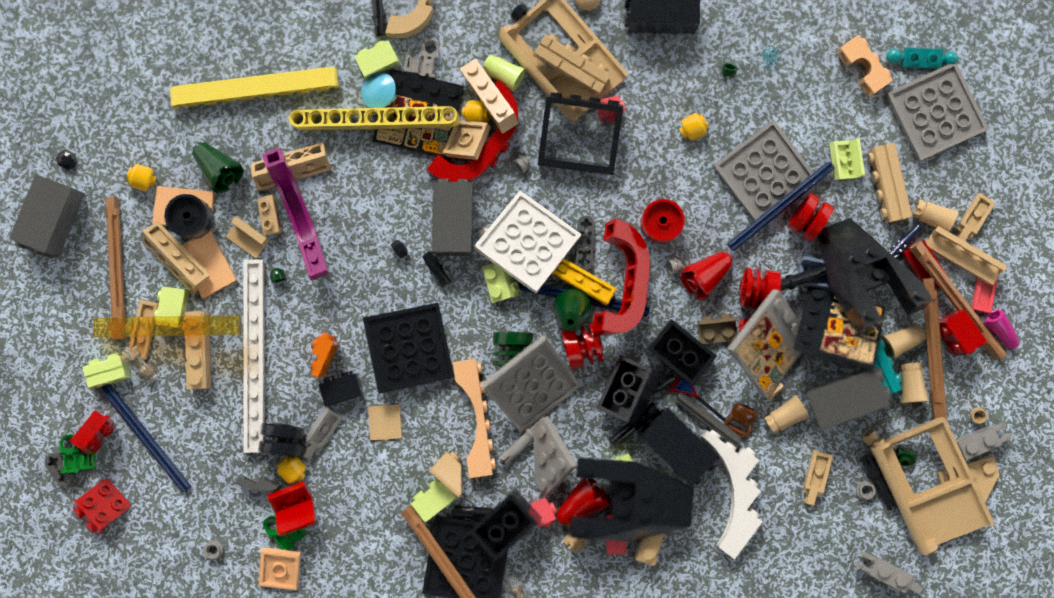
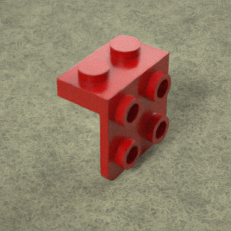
[72,479,130,536]
[268,481,316,536]

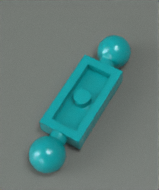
[886,47,958,68]

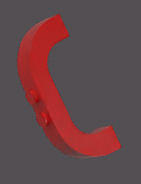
[427,80,518,182]
[592,219,650,336]

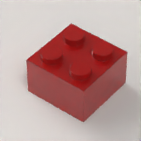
[939,309,987,356]

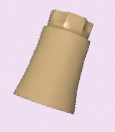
[912,199,958,232]
[880,324,926,360]
[901,363,929,404]
[764,395,810,434]

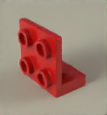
[70,410,115,456]

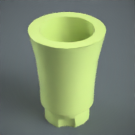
[483,54,526,92]

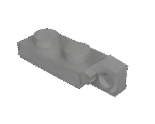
[301,407,343,459]

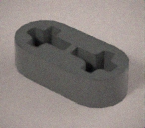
[44,453,75,486]

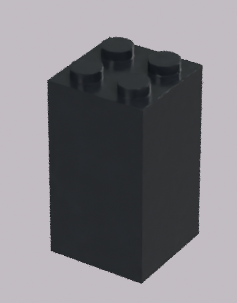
[624,0,700,34]
[638,407,719,486]

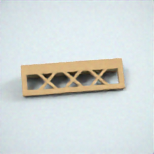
[251,142,331,191]
[142,221,210,295]
[926,226,1008,286]

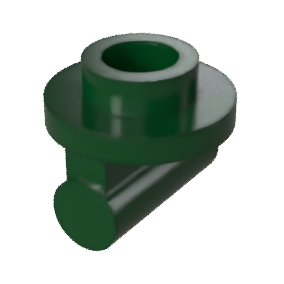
[896,445,918,466]

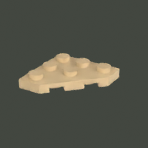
[937,456,1000,502]

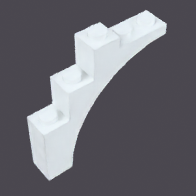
[701,430,763,559]

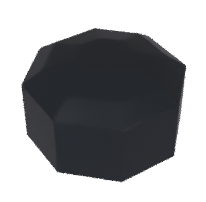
[511,3,528,22]
[56,150,77,169]
[391,240,408,259]

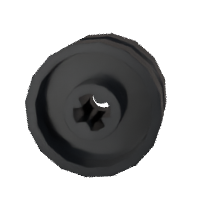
[164,194,214,240]
[258,423,305,456]

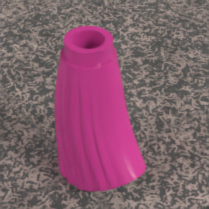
[983,310,1019,350]

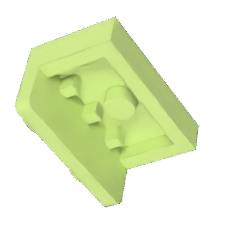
[829,139,865,180]
[482,263,520,303]

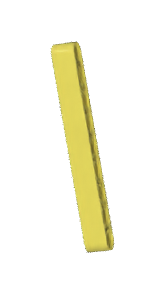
[169,67,339,109]
[289,106,460,130]

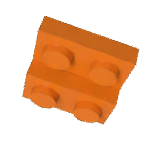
[310,332,339,378]

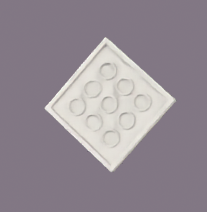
[474,191,581,294]

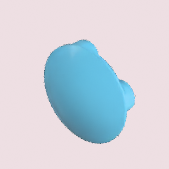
[361,72,396,108]

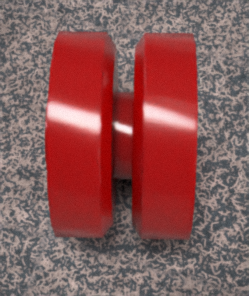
[787,193,834,242]
[640,199,685,244]

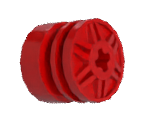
[739,267,781,309]
[561,323,604,370]

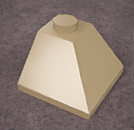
[429,451,463,497]

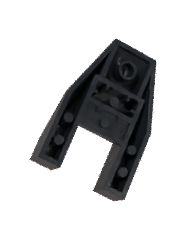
[818,218,933,336]
[571,456,694,541]

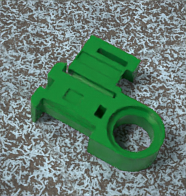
[59,434,96,475]
[263,515,307,550]

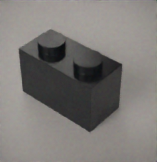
[318,371,364,406]

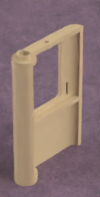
[498,0,629,123]
[871,417,995,555]

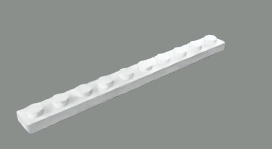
[243,260,265,453]

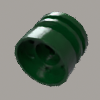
[492,332,533,368]

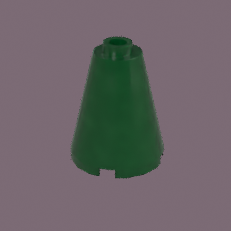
[192,142,244,194]
[553,289,591,331]

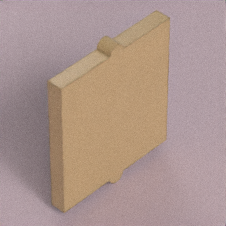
[368,404,402,441]

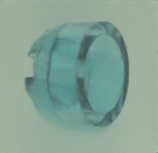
[762,45,779,62]

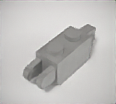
[955,422,1012,460]
[854,550,923,594]

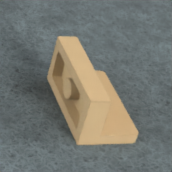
[226,216,270,258]

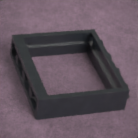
[538,92,623,175]

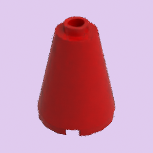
[679,251,733,301]
[557,478,611,526]

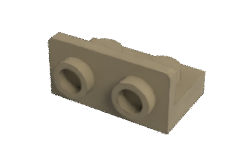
[697,314,738,344]

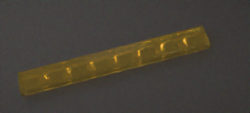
[93,315,242,337]

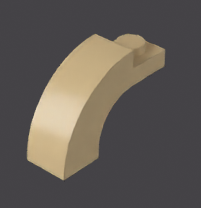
[385,0,434,39]

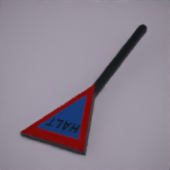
[667,377,726,422]

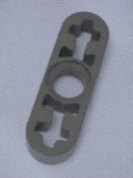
[575,215,595,271]

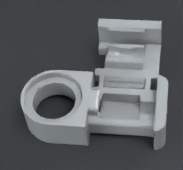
[404,39,439,79]

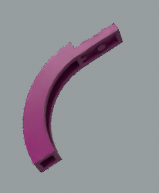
[262,147,329,281]

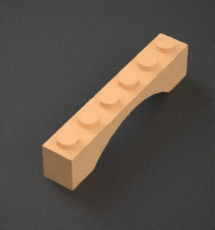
[453,359,496,478]

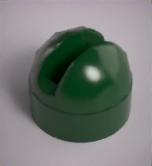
[722,63,738,79]
[270,268,286,283]

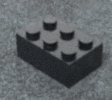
[645,319,717,386]
[596,355,662,427]
[469,489,542,562]

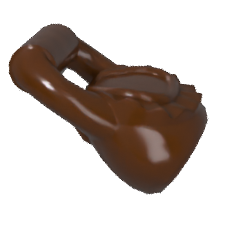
[725,402,758,438]

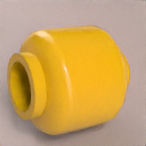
[462,100,491,123]
[679,113,709,141]
[126,164,157,192]
[277,456,306,484]

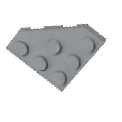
[533,416,577,497]

